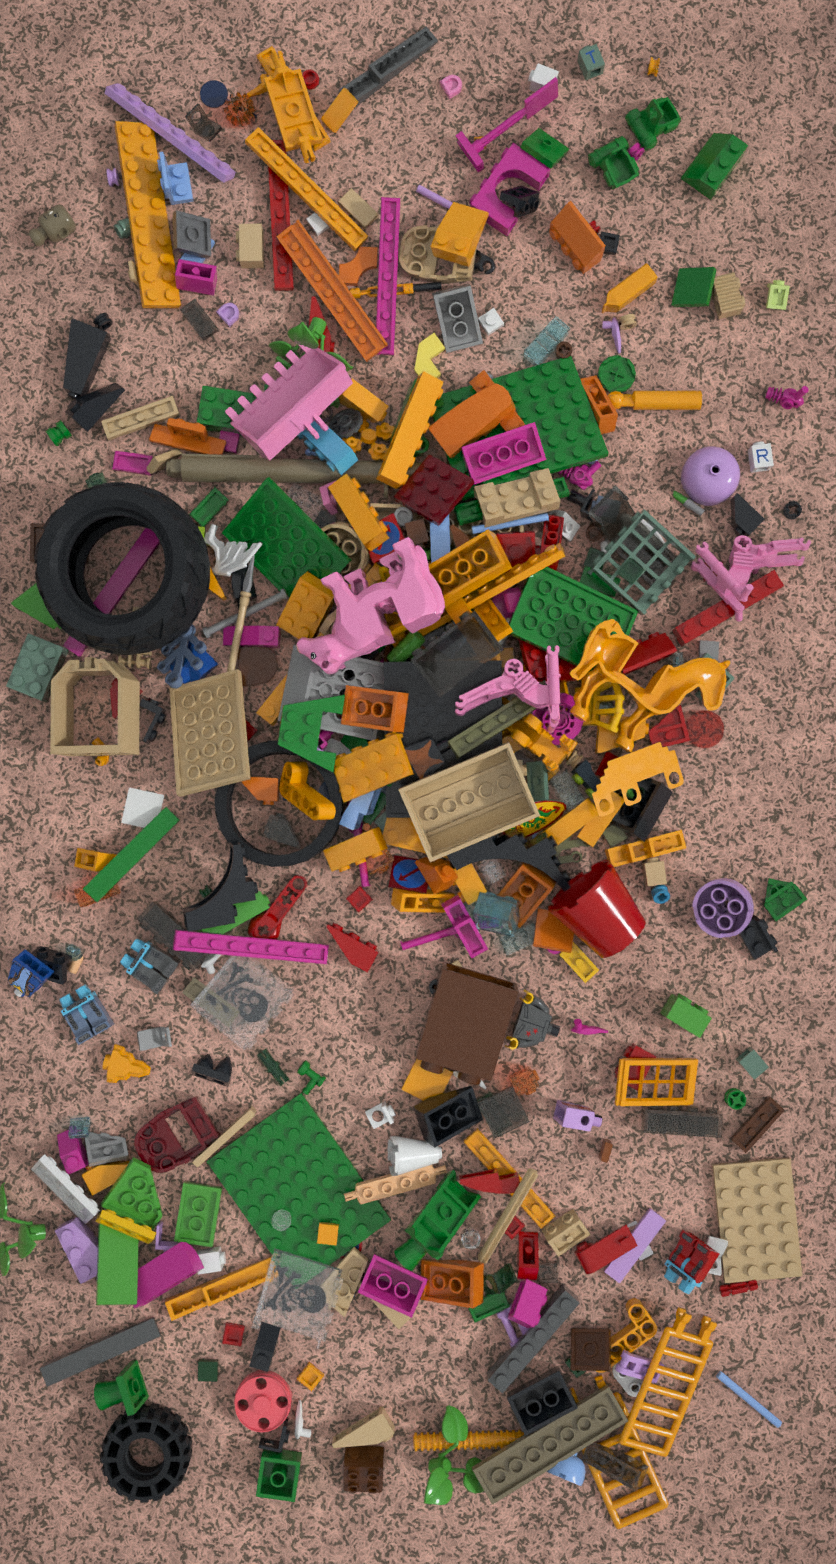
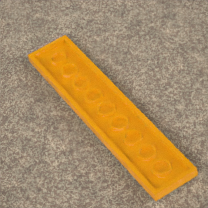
[114,121,181,308]

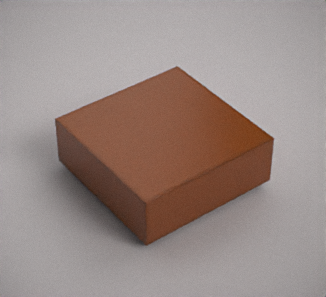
[598,1138,613,1163]

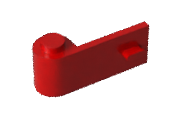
[574,1224,638,1274]

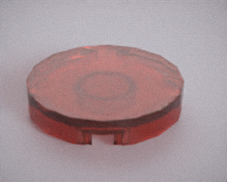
[686,710,724,749]

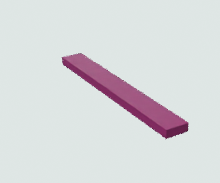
[376,197,400,356]
[63,528,160,657]
[173,930,329,964]

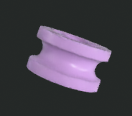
[106,168,120,187]

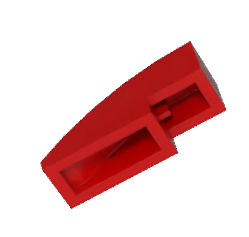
[459,1168,520,1194]

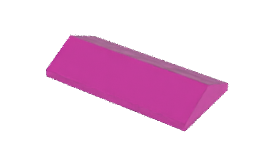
[461,422,546,485]

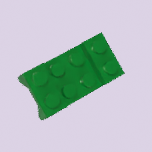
[405,1170,481,1259]

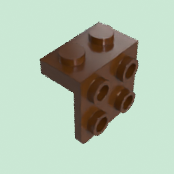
[343,1446,384,1494]

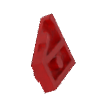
[648,705,690,747]

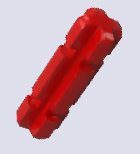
[719,1279,758,1297]

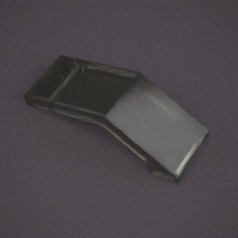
[588,485,676,586]

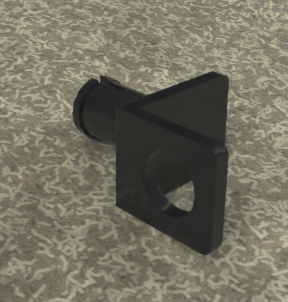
[567,489,602,525]

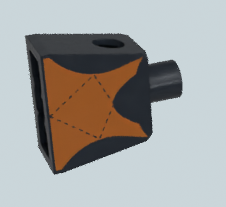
[404,737,451,780]

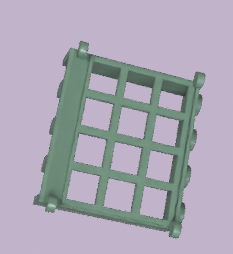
[587,509,696,615]

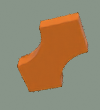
[339,247,378,286]

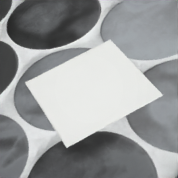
[121,788,164,828]

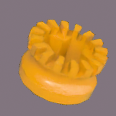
[647,57,660,77]

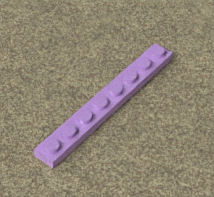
[104,83,236,183]

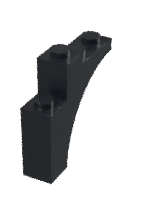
[183,840,258,932]

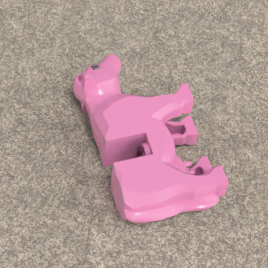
[296,537,445,675]

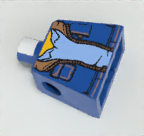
[8,950,54,997]

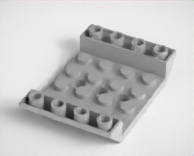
[278,645,385,741]

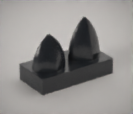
[191,1054,232,1087]

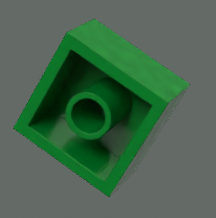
[256,1449,302,1502]

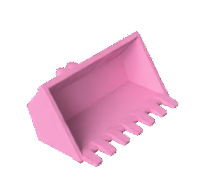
[225,344,353,461]

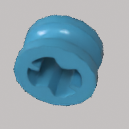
[651,885,670,904]

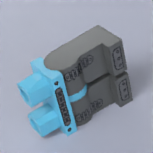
[120,939,181,994]

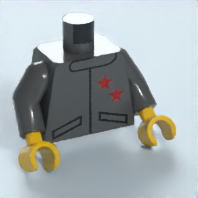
[505,989,560,1050]

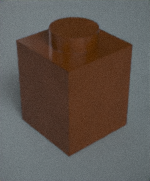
[404,519,429,549]

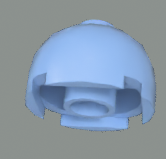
[546,1453,586,1486]

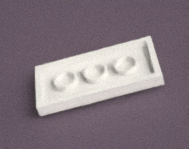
[31,1154,100,1224]

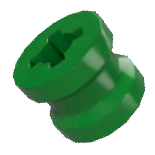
[724,1088,746,1110]

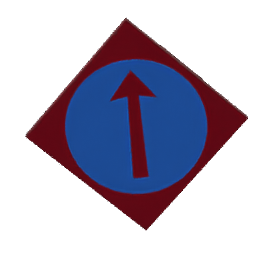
[388,855,428,894]

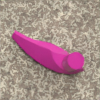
[571,1019,608,1035]

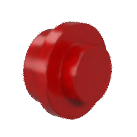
[302,69,319,90]

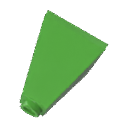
[11,583,62,629]

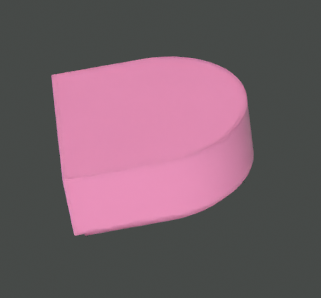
[440,75,462,99]

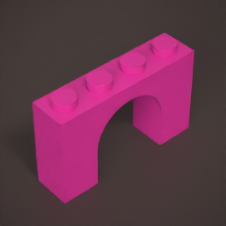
[469,143,550,236]

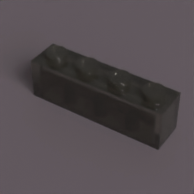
[137,901,210,971]
[641,1105,723,1138]

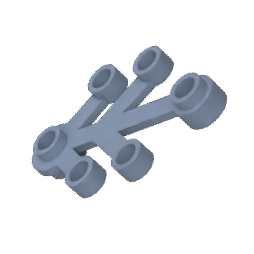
[157,624,207,689]

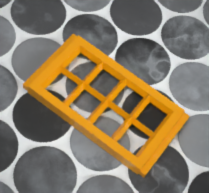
[615,1058,698,1106]

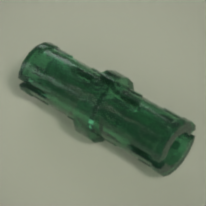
[257,1048,290,1086]

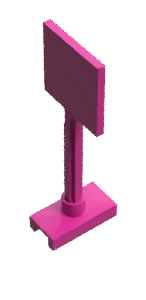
[455,77,558,173]

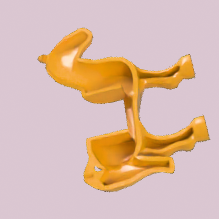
[569,619,730,753]

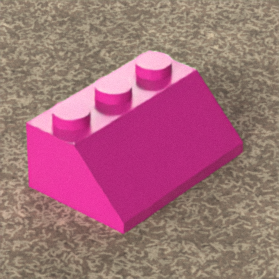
[358,1254,428,1318]

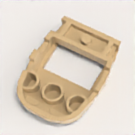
[399,224,477,284]

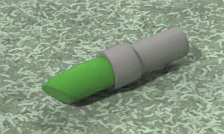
[673,491,705,516]

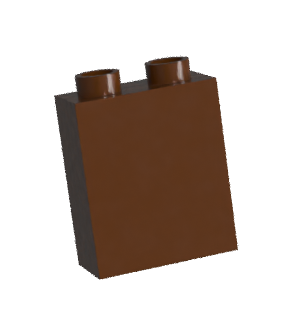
[416,961,519,1085]

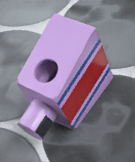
[553,1099,602,1131]

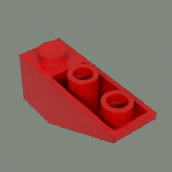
[539,515,564,571]
[327,922,379,973]

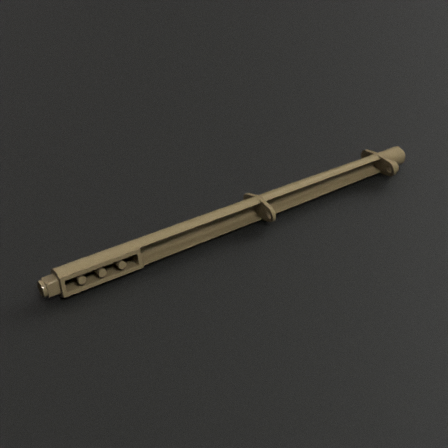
[166,447,552,498]

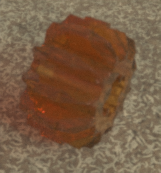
[223,92,256,127]

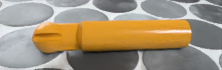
[608,390,702,410]

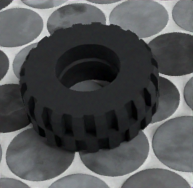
[100,1403,192,1503]

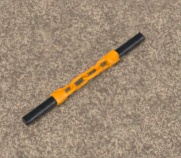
[349,282,442,299]

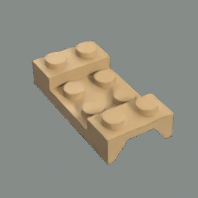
[474,468,560,528]

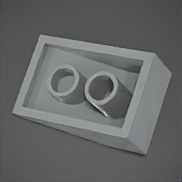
[432,284,483,353]

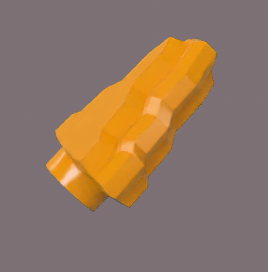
[102,1044,151,1083]

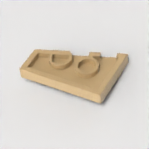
[319,1247,368,1317]

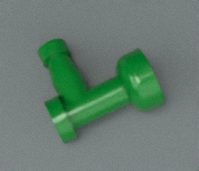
[296,1060,326,1095]

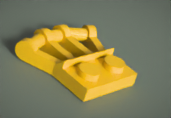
[575,682,625,733]

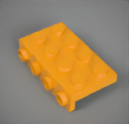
[333,732,414,803]

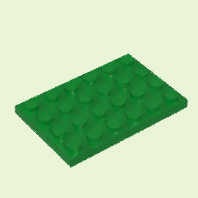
[222,477,352,600]
[509,567,638,672]

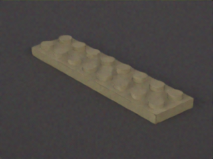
[472,1384,628,1505]

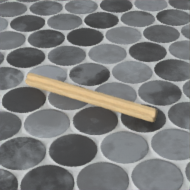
[478,1168,538,1264]

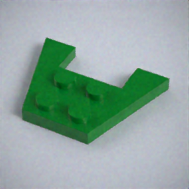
[277,695,345,772]

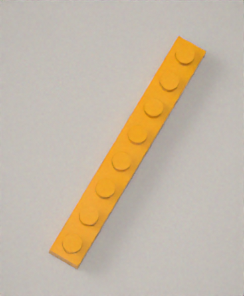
[245,127,368,252]

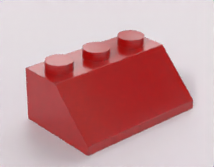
[621,632,677,675]

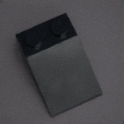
[413,1086,483,1148]

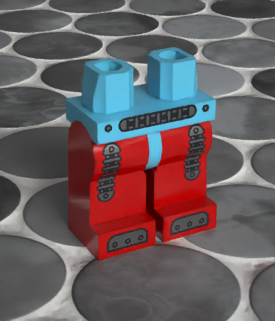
[664,1230,720,1294]

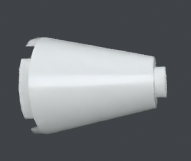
[387,1136,442,1176]

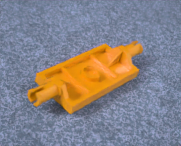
[264,51,322,163]

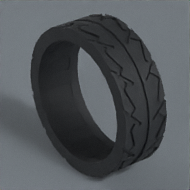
[215,740,344,867]

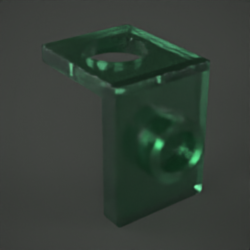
[483,1263,518,1294]

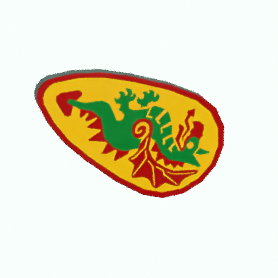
[503,799,566,837]

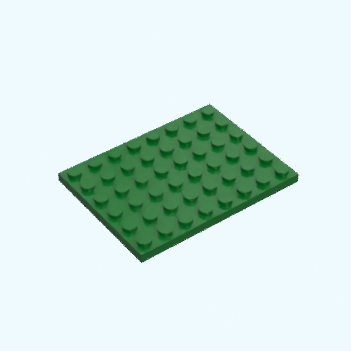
[432,356,609,501]
[206,1092,391,1289]

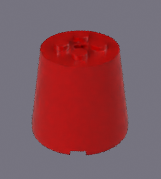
[548,860,646,958]

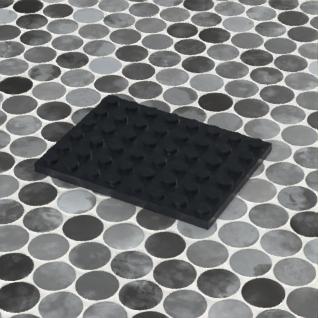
[384,660,502,818]

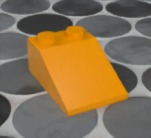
[430,202,489,267]

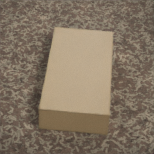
[338,188,378,230]

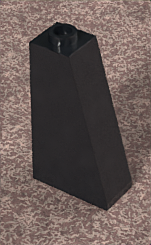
[63,318,111,400]

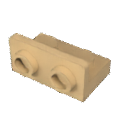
[542,1209,590,1257]

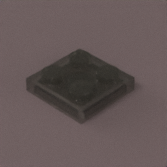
[478,1085,530,1139]

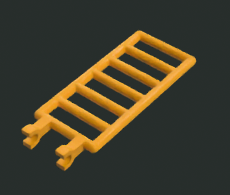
[619,1307,717,1457]
[570,1374,669,1529]

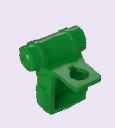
[625,97,681,151]
[588,136,639,190]

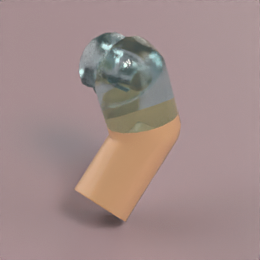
[66,944,83,974]

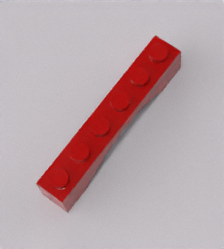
[672,569,784,647]

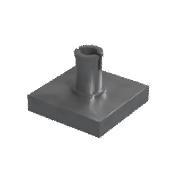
[173,210,211,259]

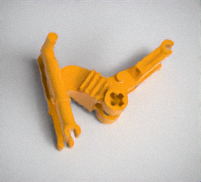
[502,697,578,781]

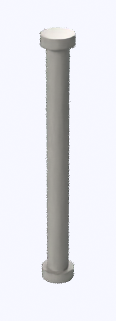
[202,588,289,638]

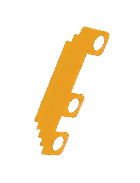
[592,742,684,817]

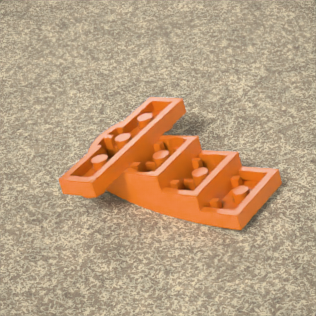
[428,370,526,459]

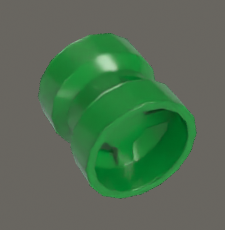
[45,420,72,446]

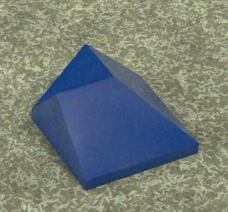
[170,641,219,684]

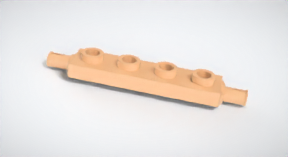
[344,1165,447,1204]

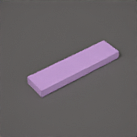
[603,1208,666,1283]

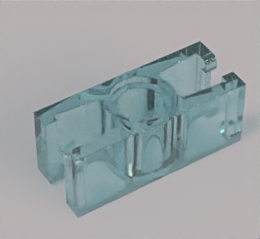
[523,316,570,366]

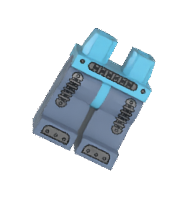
[59,984,114,1045]

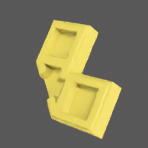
[414,333,445,378]

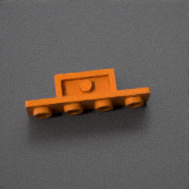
[149,418,227,455]

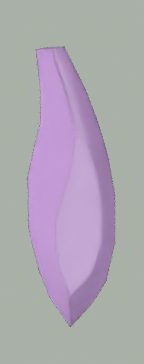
[603,317,621,354]

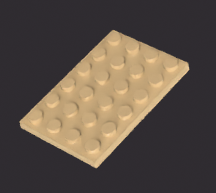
[170,669,250,797]
[712,1157,802,1283]

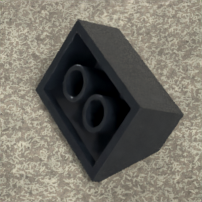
[610,778,673,842]
[507,1366,578,1436]

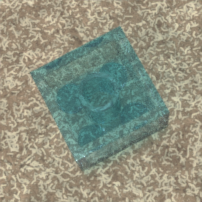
[473,892,520,937]

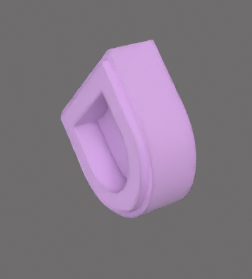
[216,303,239,327]

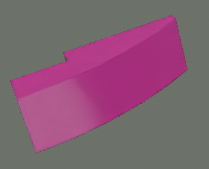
[441,895,488,959]

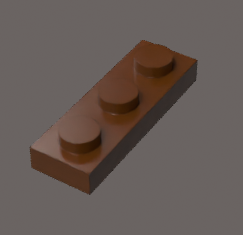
[730,1096,785,1153]

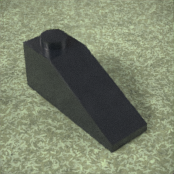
[65,383,125,432]

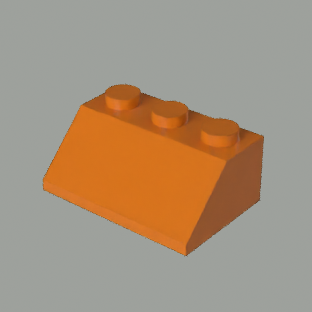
[549,201,606,274]

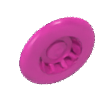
[532,693,583,745]

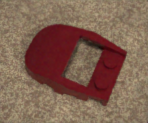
[134,1096,220,1173]

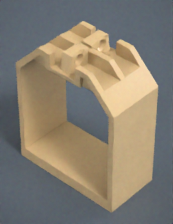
[50,657,140,756]

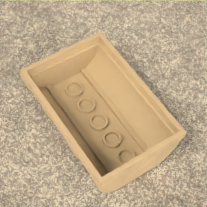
[398,742,540,862]

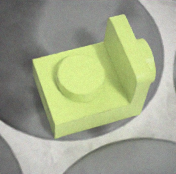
[766,280,790,310]

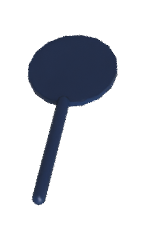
[200,80,257,118]

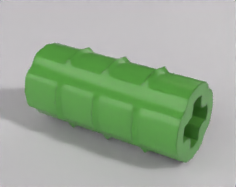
[387,631,425,662]

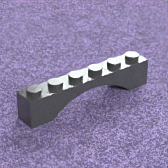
[487,1284,580,1394]

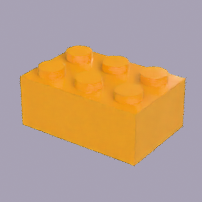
[276,571,335,639]

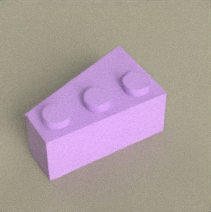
[55,1217,98,1284]

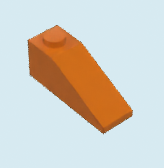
[580,375,618,434]

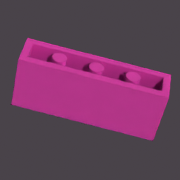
[133,1242,204,1309]

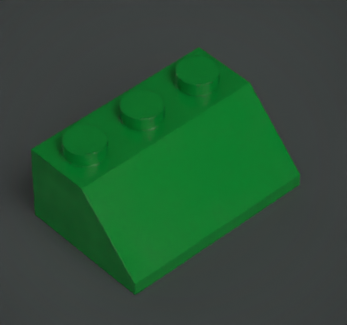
[681,133,748,200]

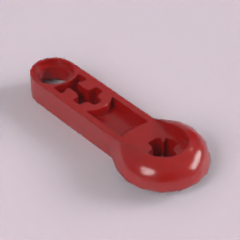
[248,875,307,940]

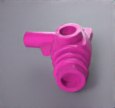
[765,386,809,409]
[558,461,601,490]

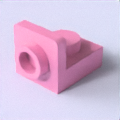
[319,481,338,515]

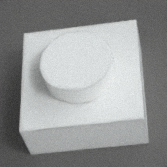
[478,308,504,336]

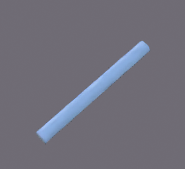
[471,513,549,534]
[716,1371,782,1428]

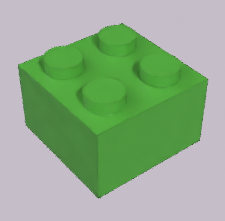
[660,993,712,1038]

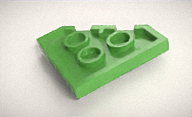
[101,1157,162,1231]

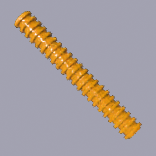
[413,1430,524,1451]

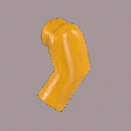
[91,737,109,766]

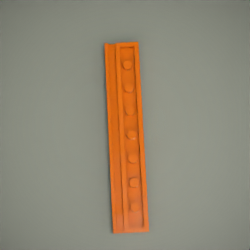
[276,220,388,362]

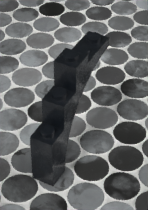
[447,828,571,892]

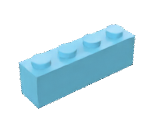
[297,421,358,475]

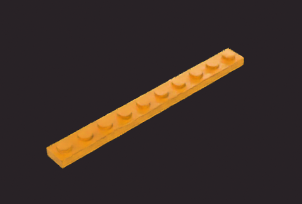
[393,543,565,648]

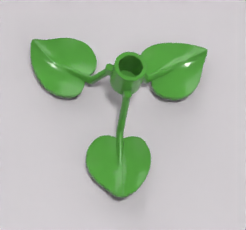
[269,317,353,371]
[0,1183,46,1276]
[424,1405,484,1505]

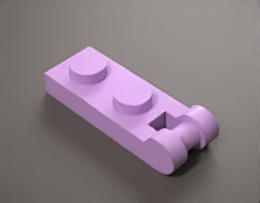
[615,1350,664,1383]

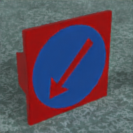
[368,513,405,564]

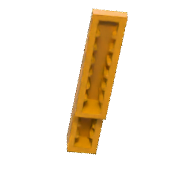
[165,1256,279,1321]

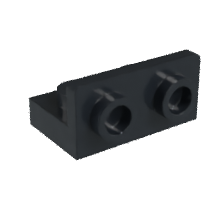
[500,186,540,218]
[739,915,778,960]
[31,946,72,985]

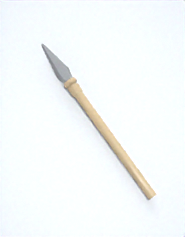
[227,556,254,672]

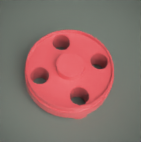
[234,1370,292,1432]

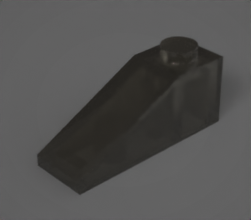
[582,1442,649,1491]

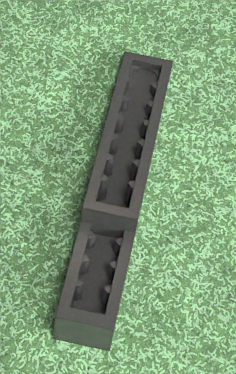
[338,26,438,109]
[40,1317,161,1387]

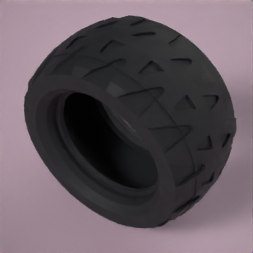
[34,482,210,655]

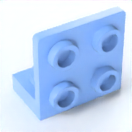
[157,152,194,205]

